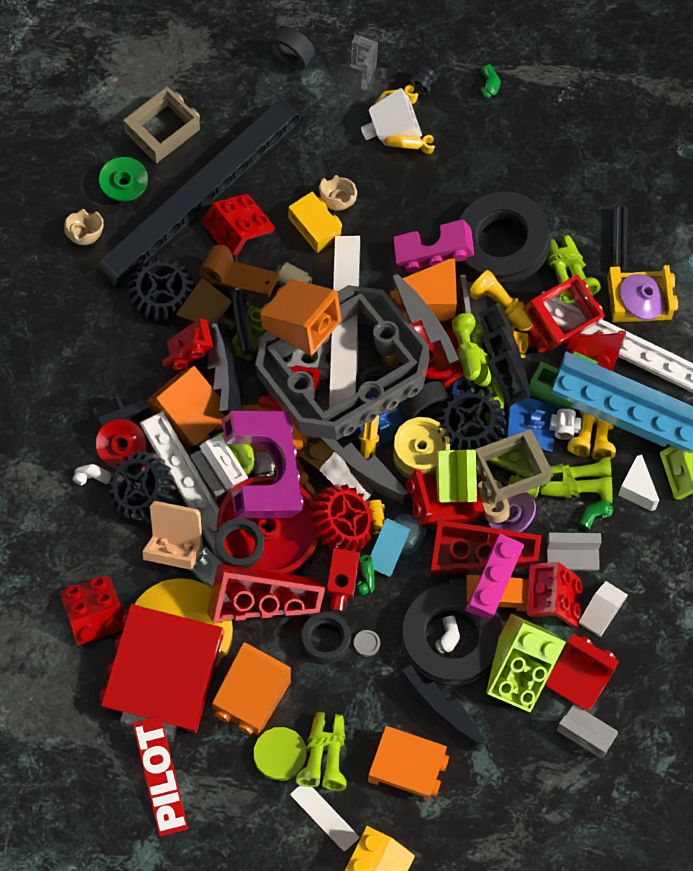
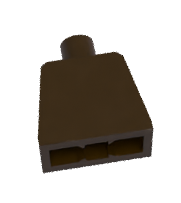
[176,278,237,334]

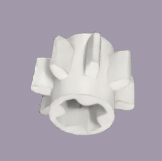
[549,409,581,440]
[250,451,275,477]

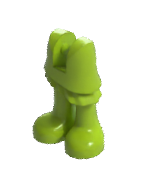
[547,235,601,304]
[451,313,491,387]
[540,457,612,503]
[296,712,347,791]

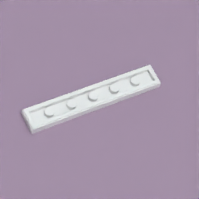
[140,411,219,556]

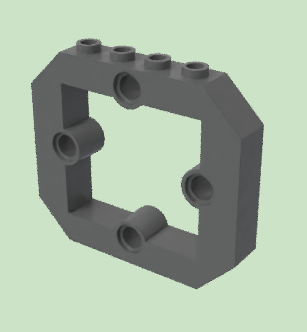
[255,285,430,440]

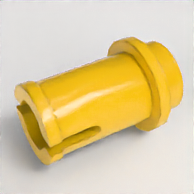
[368,500,385,534]

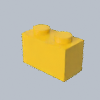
[288,192,342,253]

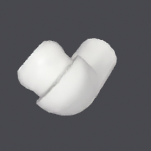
[73,464,111,485]
[435,616,460,653]

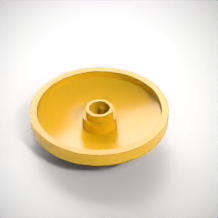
[135,578,233,668]

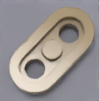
[478,480,510,523]

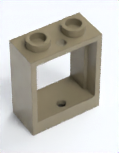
[123,86,200,164]
[475,429,553,504]

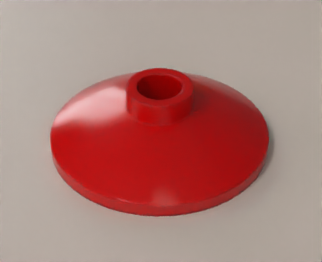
[96,419,147,468]

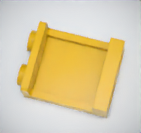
[607,265,678,323]

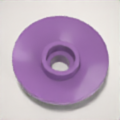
[619,274,665,320]
[489,492,536,532]

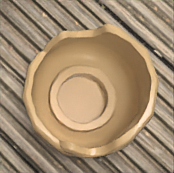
[319,175,357,211]
[64,209,104,245]

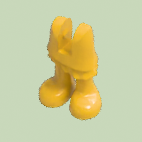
[469,270,533,332]
[568,411,616,460]

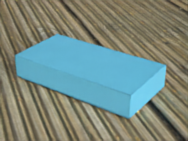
[371,518,411,577]

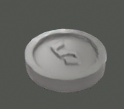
[354,630,380,657]

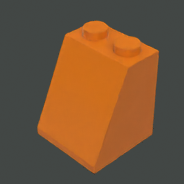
[390,259,457,325]
[260,279,342,356]
[147,366,225,447]
[212,642,291,736]

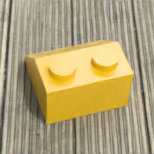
[345,826,415,871]

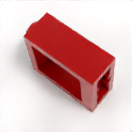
[523,274,605,351]

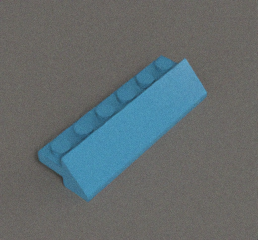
[550,352,693,454]

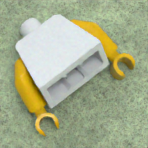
[361,85,435,154]

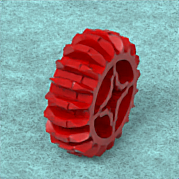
[309,484,376,551]

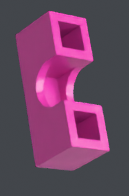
[394,219,474,273]
[465,533,524,621]

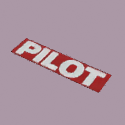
[133,716,188,836]

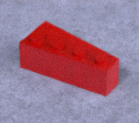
[430,520,542,577]
[207,564,325,623]

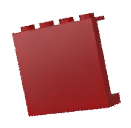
[99,604,225,734]

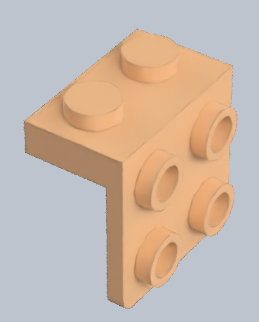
[143,501,203,570]

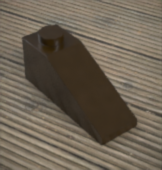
[299,437,374,501]

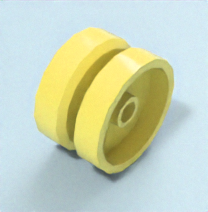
[393,417,450,479]

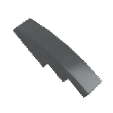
[392,274,459,363]
[319,438,408,504]

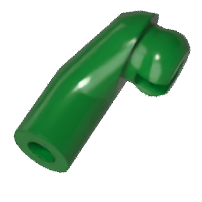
[480,64,501,98]
[577,500,613,530]
[356,555,375,595]

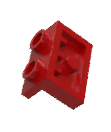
[162,319,214,370]

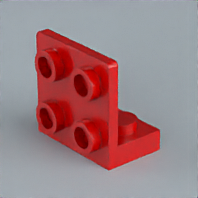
[201,194,275,255]
[527,562,582,627]

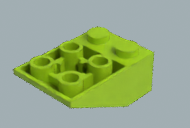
[486,614,566,712]

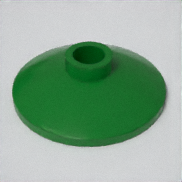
[99,157,148,201]

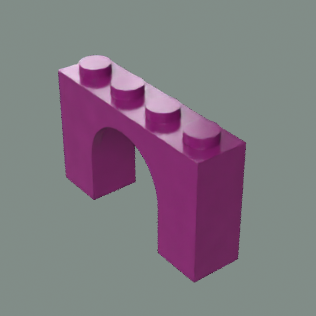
[222,411,304,519]

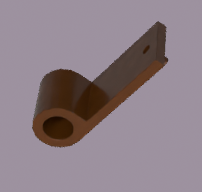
[198,245,280,298]

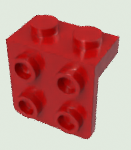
[60,576,124,645]
[545,634,619,711]

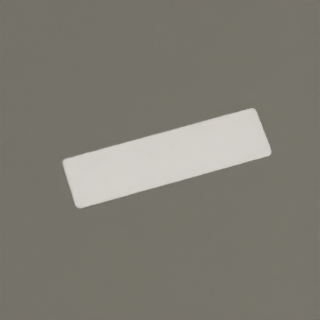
[291,785,359,851]

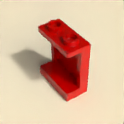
[407,470,484,527]

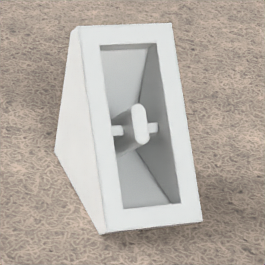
[618,455,659,511]
[578,581,628,637]

